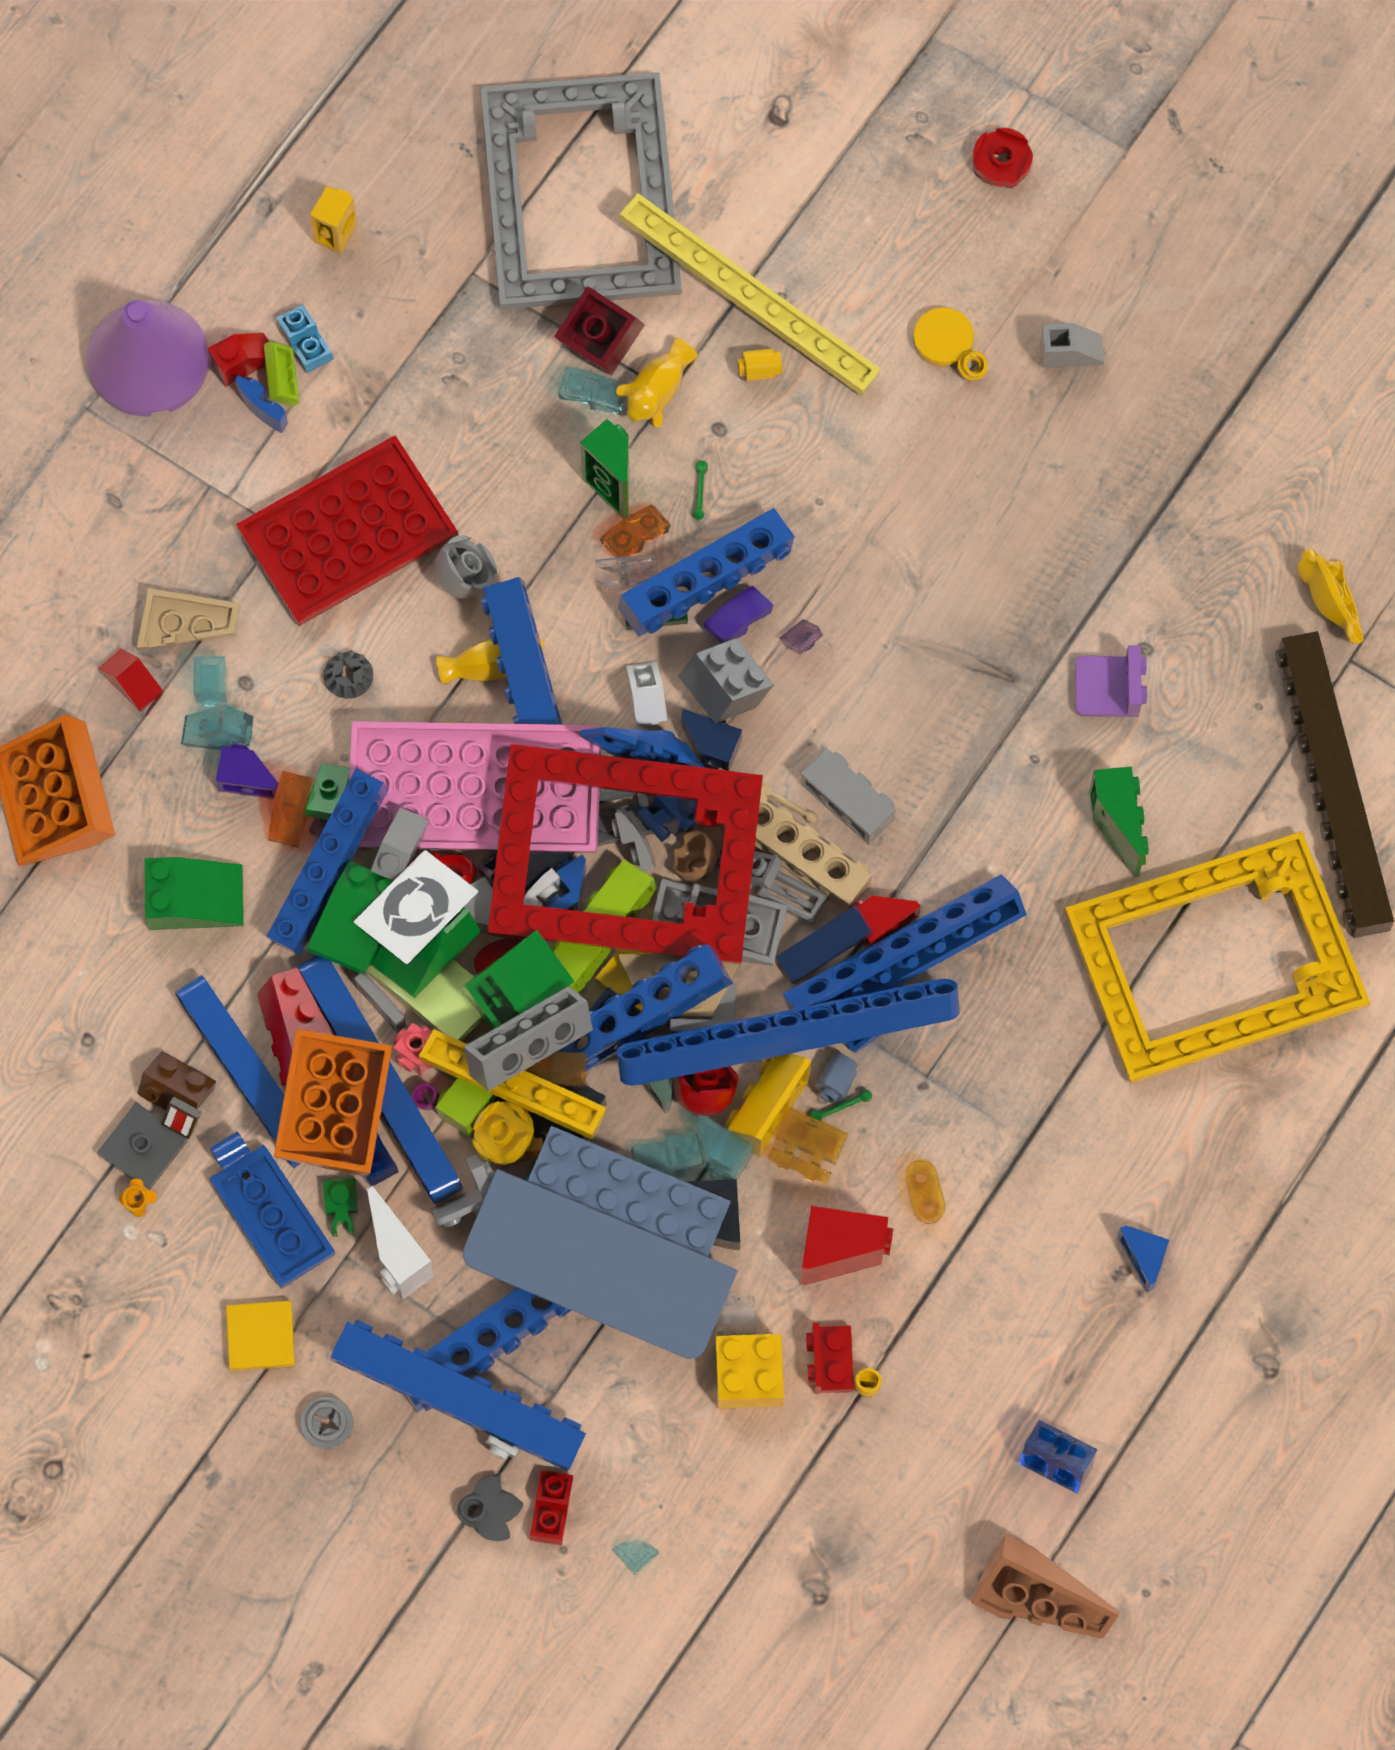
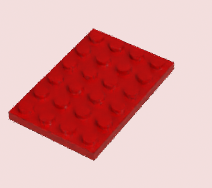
[236,435,459,626]

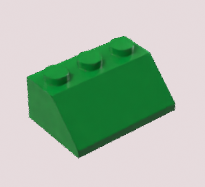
[580,419,630,520]

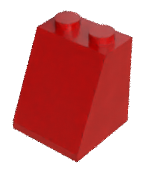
[800,1206,894,1285]

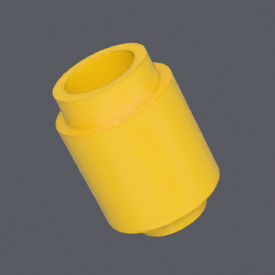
[737,348,783,382]

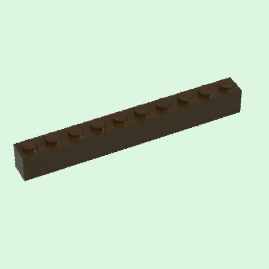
[1275,631,1394,938]

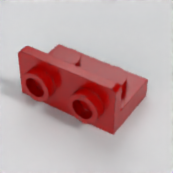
[806,1323,854,1393]

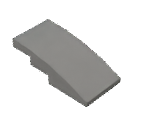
[650,878,788,966]

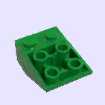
[1089,766,1149,876]
[371,907,481,998]
[460,930,575,1030]

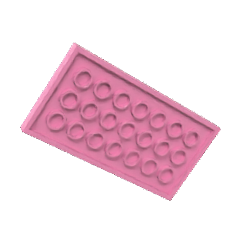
[349,721,602,853]

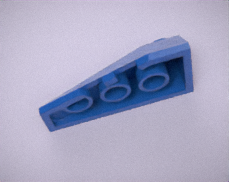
[580,727,705,768]

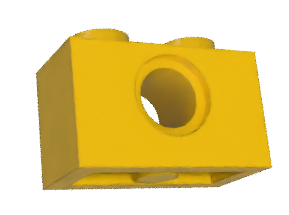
[310,186,357,254]

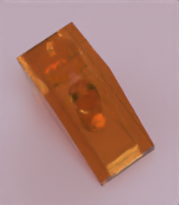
[268,771,314,848]

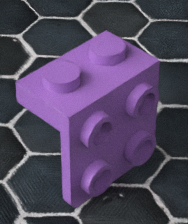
[1075,645,1147,717]

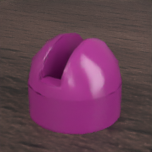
[412,1083,439,1111]

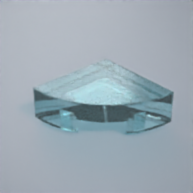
[612,1540,659,1575]

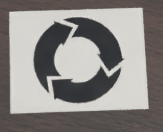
[354,850,479,964]

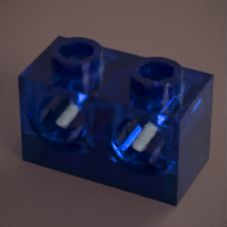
[1019,1420,1098,1494]

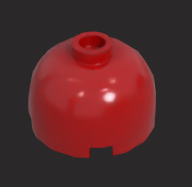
[673,1066,739,1117]

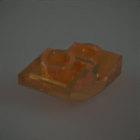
[600,504,671,561]
[525,1052,587,1087]

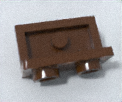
[137,1051,216,1110]

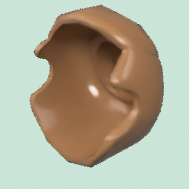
[672,830,718,882]

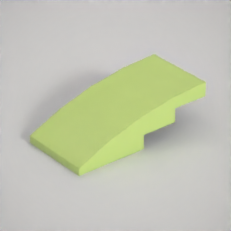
[367,959,483,1041]

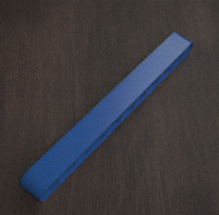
[617,978,960,1086]

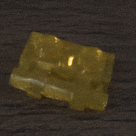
[768,1108,849,1184]

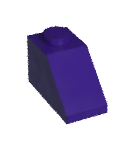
[216,744,281,800]

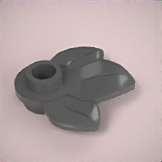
[457,1476,523,1542]

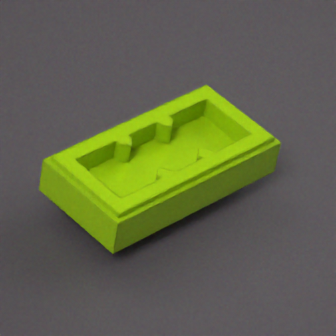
[264,341,299,407]

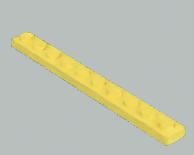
[619,193,881,396]

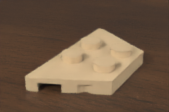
[619,954,742,1020]

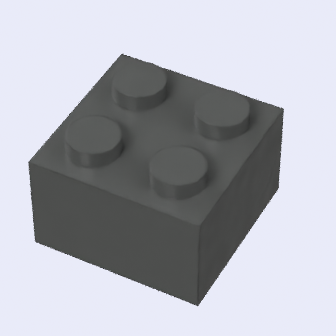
[678,638,774,723]

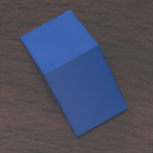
[1117,1225,1169,1292]

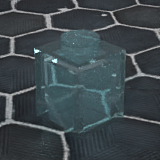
[193,656,228,706]

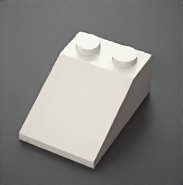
[367,1186,434,1300]

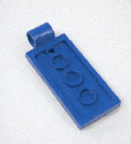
[209,1131,336,1289]

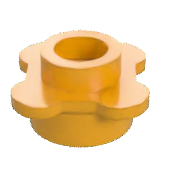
[119,1178,157,1217]

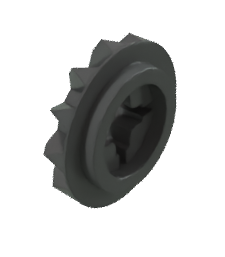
[323,650,373,699]

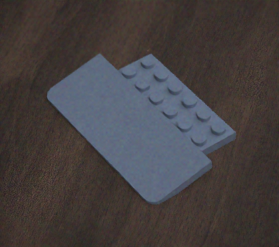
[463,1126,738,1359]

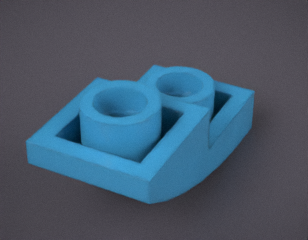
[276,304,334,373]

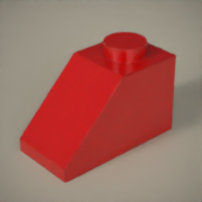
[208,333,269,387]
[849,895,921,948]

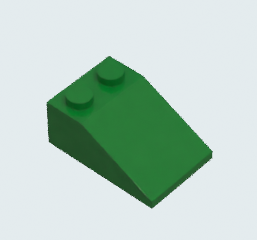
[144,857,244,930]
[307,861,393,975]

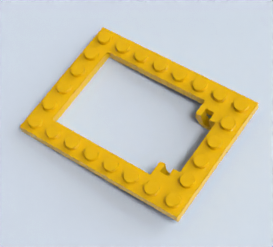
[1064,831,1370,1084]

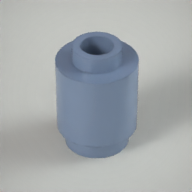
[815,1053,857,1103]

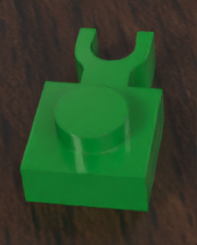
[323,1178,358,1237]

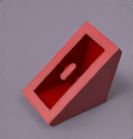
[98,648,163,712]

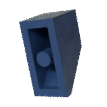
[681,709,742,771]

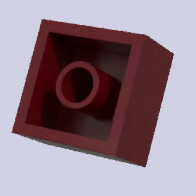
[554,286,645,376]

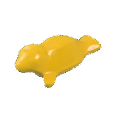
[616,337,698,428]
[1297,549,1364,644]
[436,638,545,684]

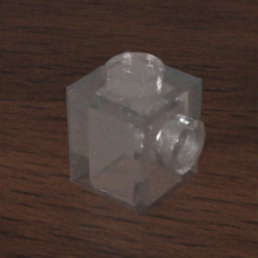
[715,1292,756,1336]

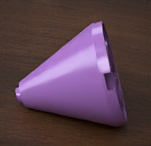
[86,300,209,416]

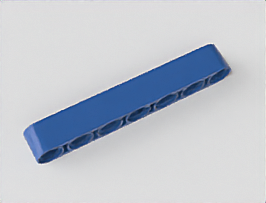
[175,975,302,1169]

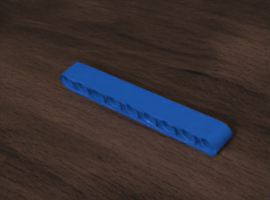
[296,956,463,1204]

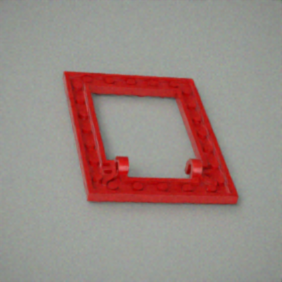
[487,744,763,964]

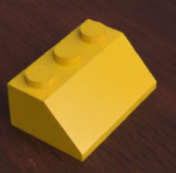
[725,1054,812,1157]

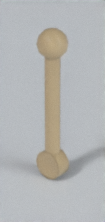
[761,784,818,824]

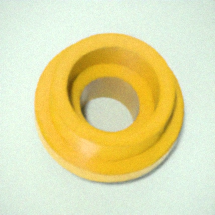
[957,350,988,381]

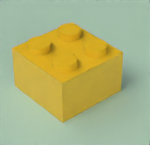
[716,1334,784,1409]

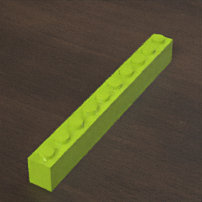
[435,859,657,1138]

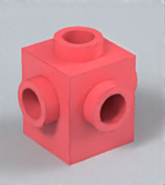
[393,1023,433,1076]

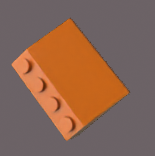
[0,715,115,866]
[274,1029,392,1176]

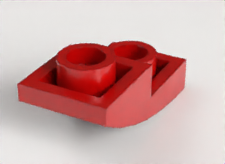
[530,1470,574,1546]

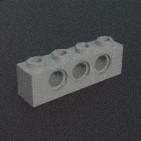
[464,986,593,1091]

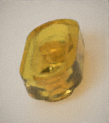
[905,1159,945,1224]

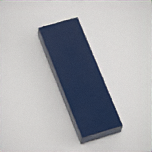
[776,906,873,984]

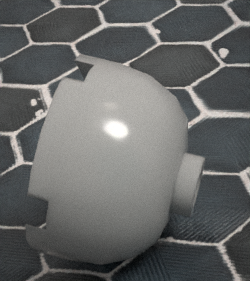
[434,535,497,599]

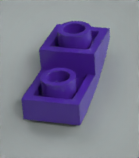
[703,586,773,644]

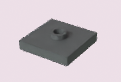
[97,1103,188,1190]

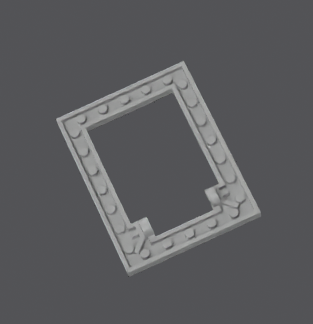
[481,72,682,310]

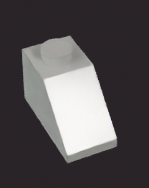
[626,661,667,726]

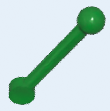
[693,460,708,520]
[810,1090,872,1124]

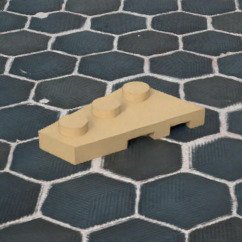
[137,588,241,650]

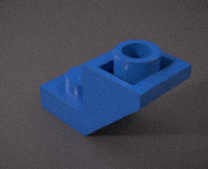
[547,855,586,911]

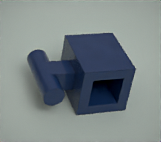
[636,795,698,842]

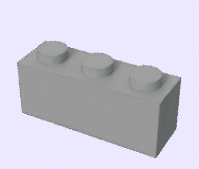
[800,748,896,845]

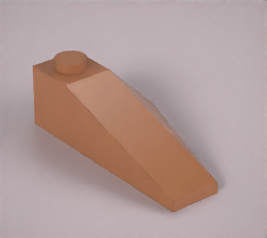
[971,1534,1119,1638]

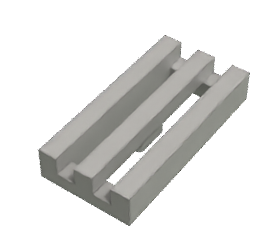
[757,871,828,926]
[354,974,406,1033]

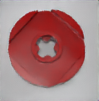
[972,127,1033,188]

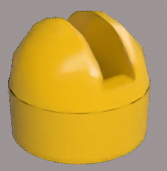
[855,1368,882,1397]

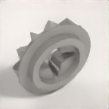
[301,1397,353,1450]

